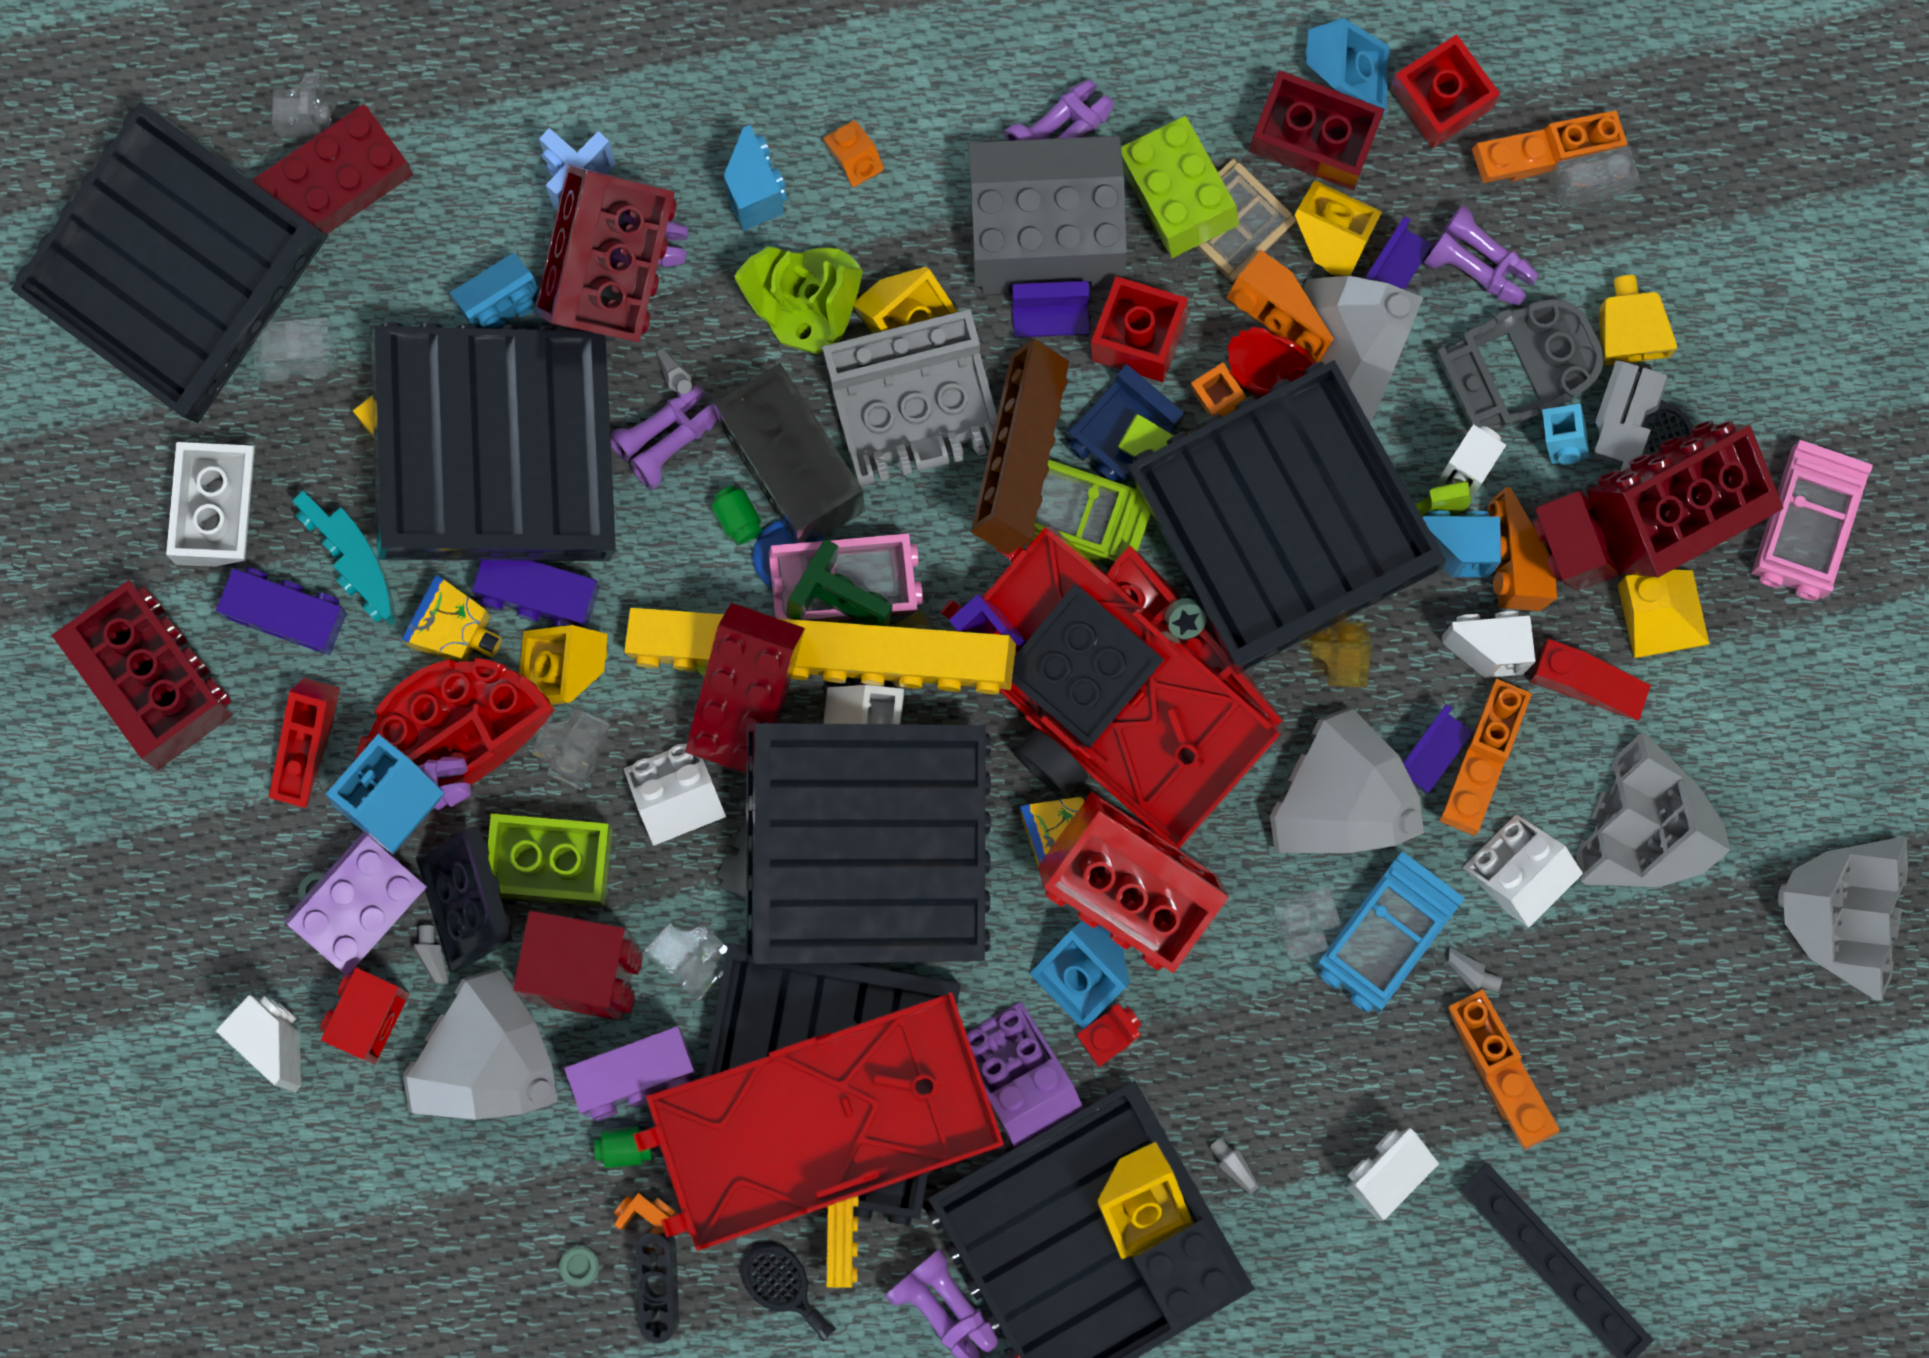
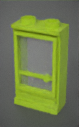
[1032,460,1150,567]

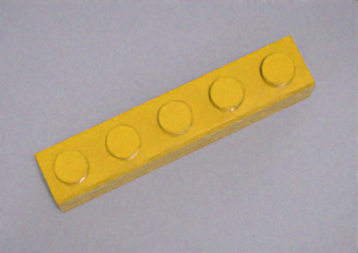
[827,1197,858,1288]

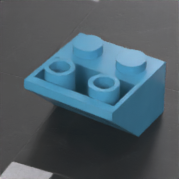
[724,125,787,231]
[450,252,539,329]
[1422,510,1501,578]
[325,734,445,854]

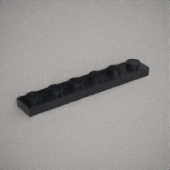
[1457,1163,1654,1358]

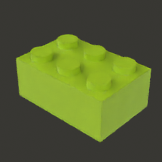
[1121,116,1239,259]
[488,814,613,907]

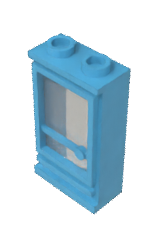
[1315,851,1465,1013]

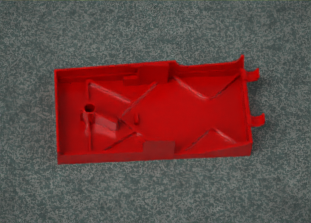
[940,526,1284,849]
[633,992,1004,1251]

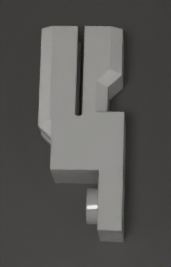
[1594,360,1668,472]

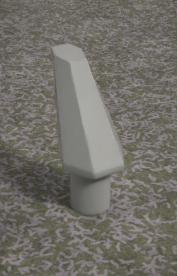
[656,348,692,394]
[412,925,449,985]
[1447,947,1502,993]
[1210,1138,1259,1194]

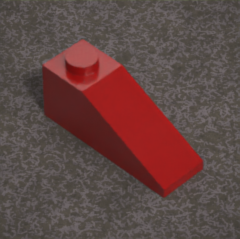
[1529,639,1651,721]
[269,677,340,808]

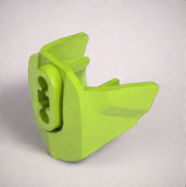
[735,246,863,354]

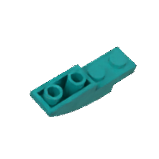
[292,491,396,627]

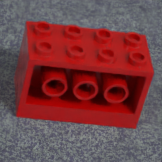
[1038,791,1229,974]

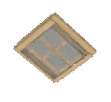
[1196,158,1297,283]

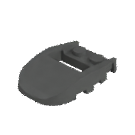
[1435,299,1603,430]

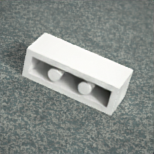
[1433,424,1506,499]

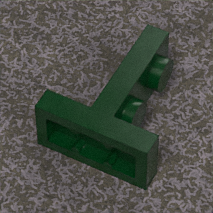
[786,539,893,626]

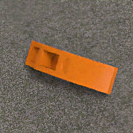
[1472,110,1628,183]
[1439,678,1532,836]
[1448,990,1560,1151]

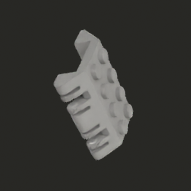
[822,309,997,487]

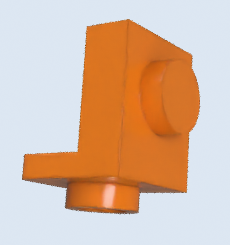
[823,120,884,187]
[614,1193,676,1230]

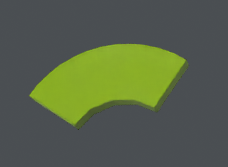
[1415,481,1471,516]

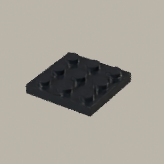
[1012,583,1165,748]
[417,826,513,972]

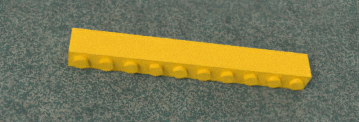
[624,608,1016,695]

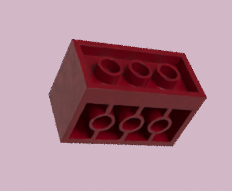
[534,164,677,342]
[1586,420,1784,578]
[51,580,234,770]
[513,911,643,1021]

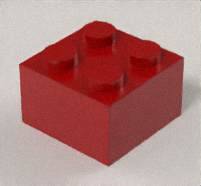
[1390,34,1500,149]
[1091,276,1188,383]
[320,968,410,1065]

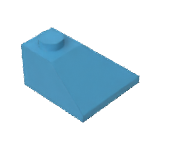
[1306,18,1390,115]
[1029,921,1130,1030]

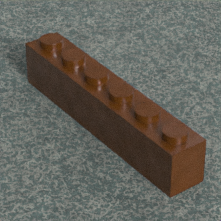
[971,338,1070,555]

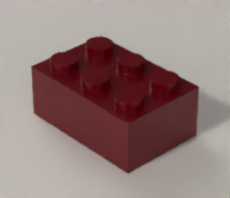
[1249,70,1385,191]
[1533,491,1621,591]

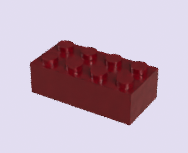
[252,104,413,234]
[685,603,805,773]

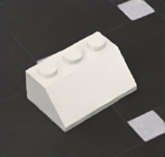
[166,442,255,567]
[216,995,301,1092]

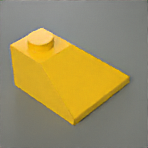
[1295,180,1382,276]
[854,267,958,334]
[1618,570,1709,658]
[519,625,608,705]
[1097,1142,1192,1259]

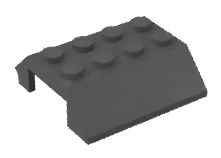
[968,136,1127,295]

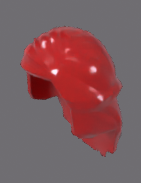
[1227,327,1316,397]

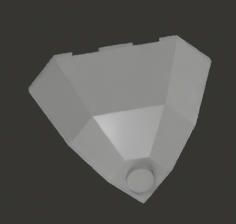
[1303,276,1424,423]
[1270,708,1424,853]
[1576,732,1731,887]
[1778,838,1908,1000]
[403,968,557,1120]

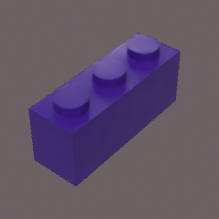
[472,560,600,629]
[216,567,347,656]

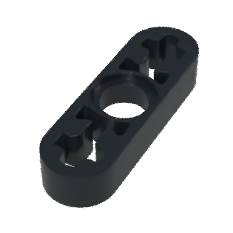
[636,1227,679,1344]

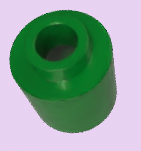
[711,486,763,546]
[594,1125,652,1169]

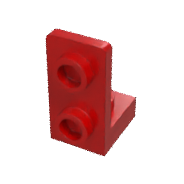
[1076,1003,1142,1068]

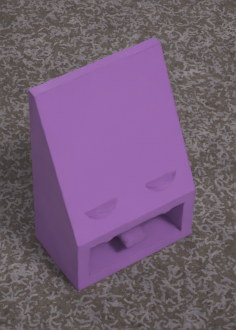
[966,1002,1084,1148]

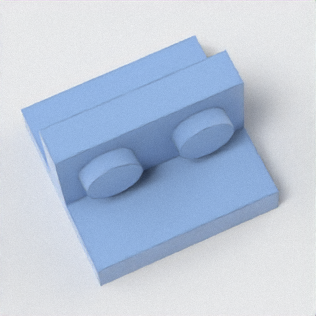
[539,128,616,211]

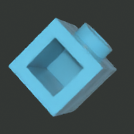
[1542,403,1590,465]

